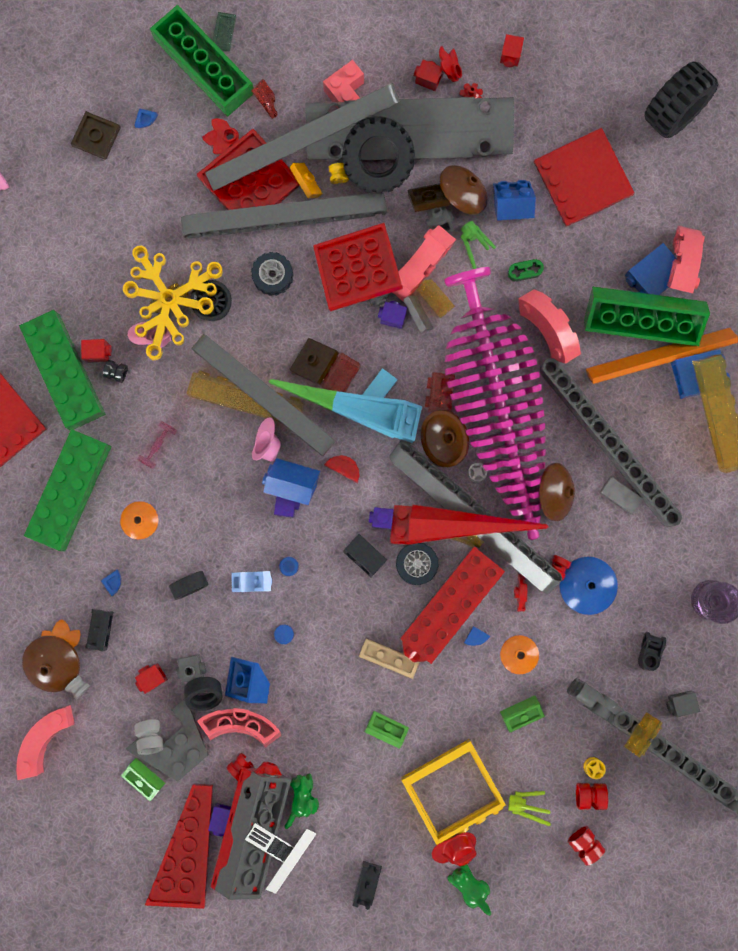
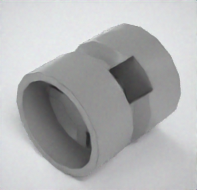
[134,720,163,755]

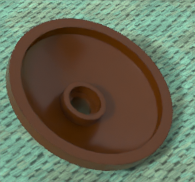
[440,165,488,215]
[421,410,469,468]
[539,463,575,521]
[22,636,80,692]

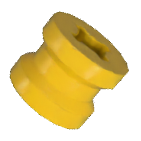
[329,163,349,184]
[583,757,606,779]

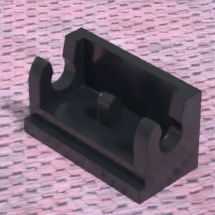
[343,534,387,578]
[85,609,114,651]
[352,861,382,910]

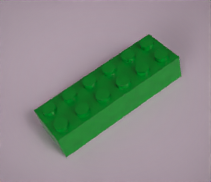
[150,4,255,117]
[584,286,710,346]
[19,309,106,431]
[24,429,112,552]

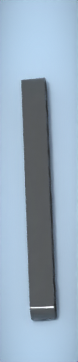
[205,83,401,191]
[181,193,387,239]
[540,358,682,527]
[389,441,562,594]

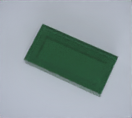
[212,12,237,51]

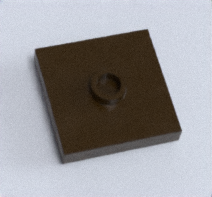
[71,111,121,160]
[408,183,452,212]
[289,338,339,385]

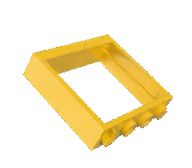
[401,739,506,845]

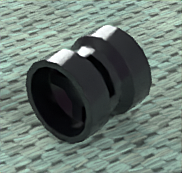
[103,360,128,383]

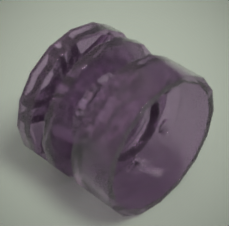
[691,580,738,624]

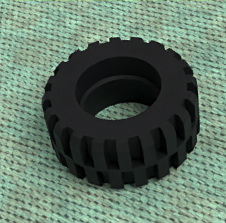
[644,61,719,138]
[342,116,415,194]

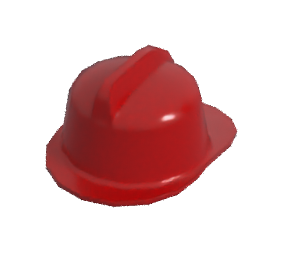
[431,832,477,866]

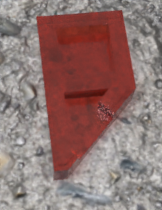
[251,79,278,119]

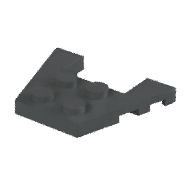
[126,698,209,782]

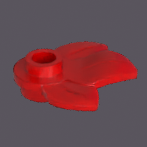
[439,46,462,82]
[202,118,239,154]

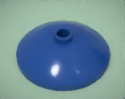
[560,557,618,615]

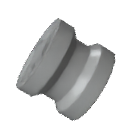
[467,463,487,483]
[65,675,90,700]

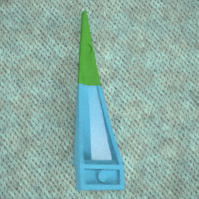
[269,379,422,443]

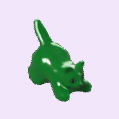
[284,773,319,829]
[448,865,491,916]

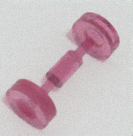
[137,421,177,469]

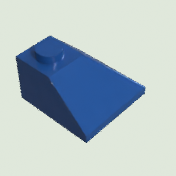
[225,657,270,704]

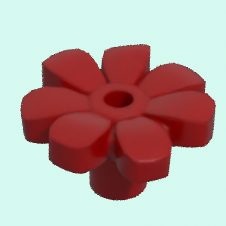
[459,83,483,98]

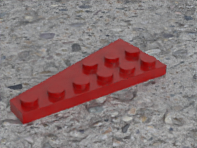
[145,784,213,909]

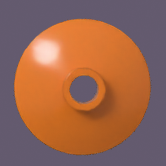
[120,501,158,540]
[500,635,539,674]

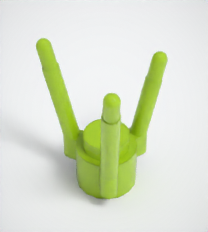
[508,791,551,826]

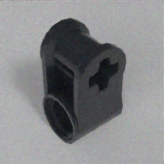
[638,632,666,671]

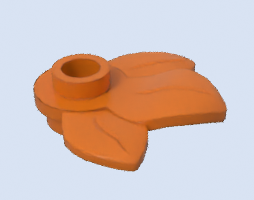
[41,619,81,648]

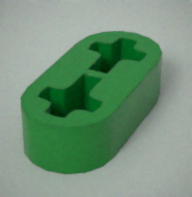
[508,259,544,281]

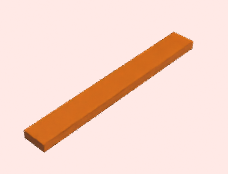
[586,328,738,384]

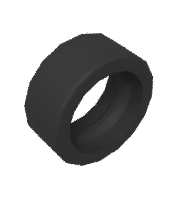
[169,571,209,600]
[184,677,223,711]

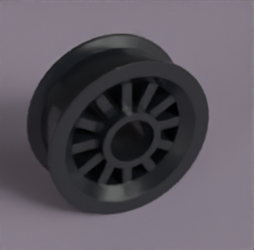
[190,280,232,321]

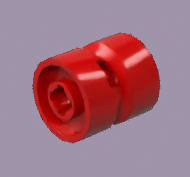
[576,783,608,810]
[567,826,605,866]

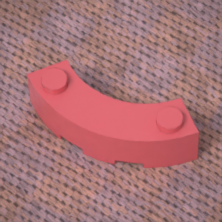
[392,225,456,302]
[667,226,705,293]
[518,289,581,364]
[17,705,74,780]
[197,708,281,748]

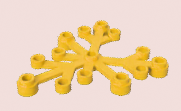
[123,246,223,360]

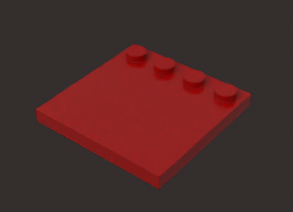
[534,127,635,227]
[197,129,300,210]
[313,223,403,312]
[0,372,47,467]

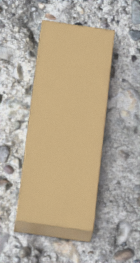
[359,638,419,679]

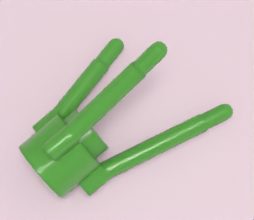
[460,221,496,269]

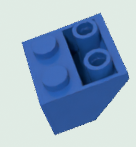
[493,180,536,221]

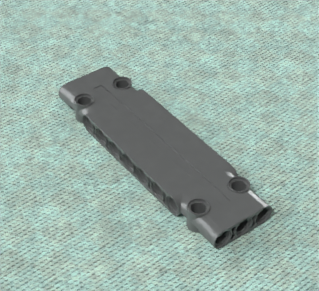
[305,97,514,160]
[567,678,738,814]

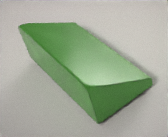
[500,695,545,733]
[364,711,409,749]
[121,758,165,801]

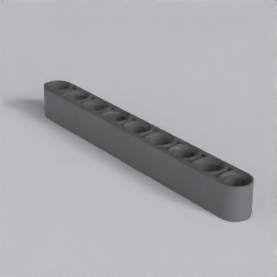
[191,334,336,456]

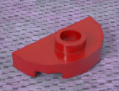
[324,455,360,484]
[514,574,528,612]

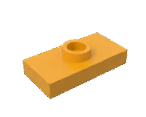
[290,163,323,198]

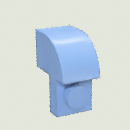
[232,571,272,592]

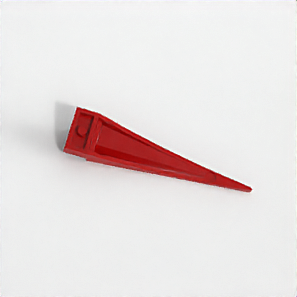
[390,505,549,545]

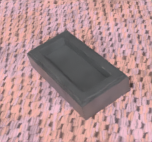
[403,296,434,332]
[600,477,643,515]

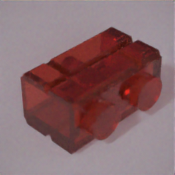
[322,353,361,392]
[425,372,455,413]

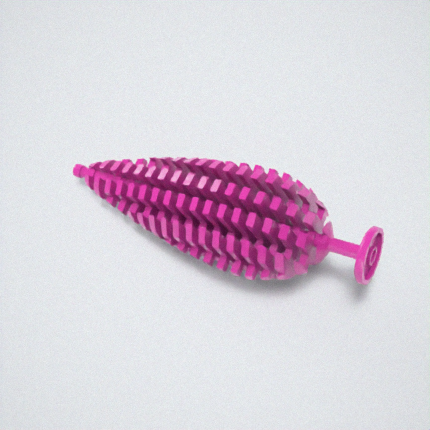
[444,267,546,540]

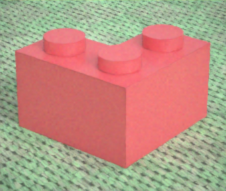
[323,60,364,109]

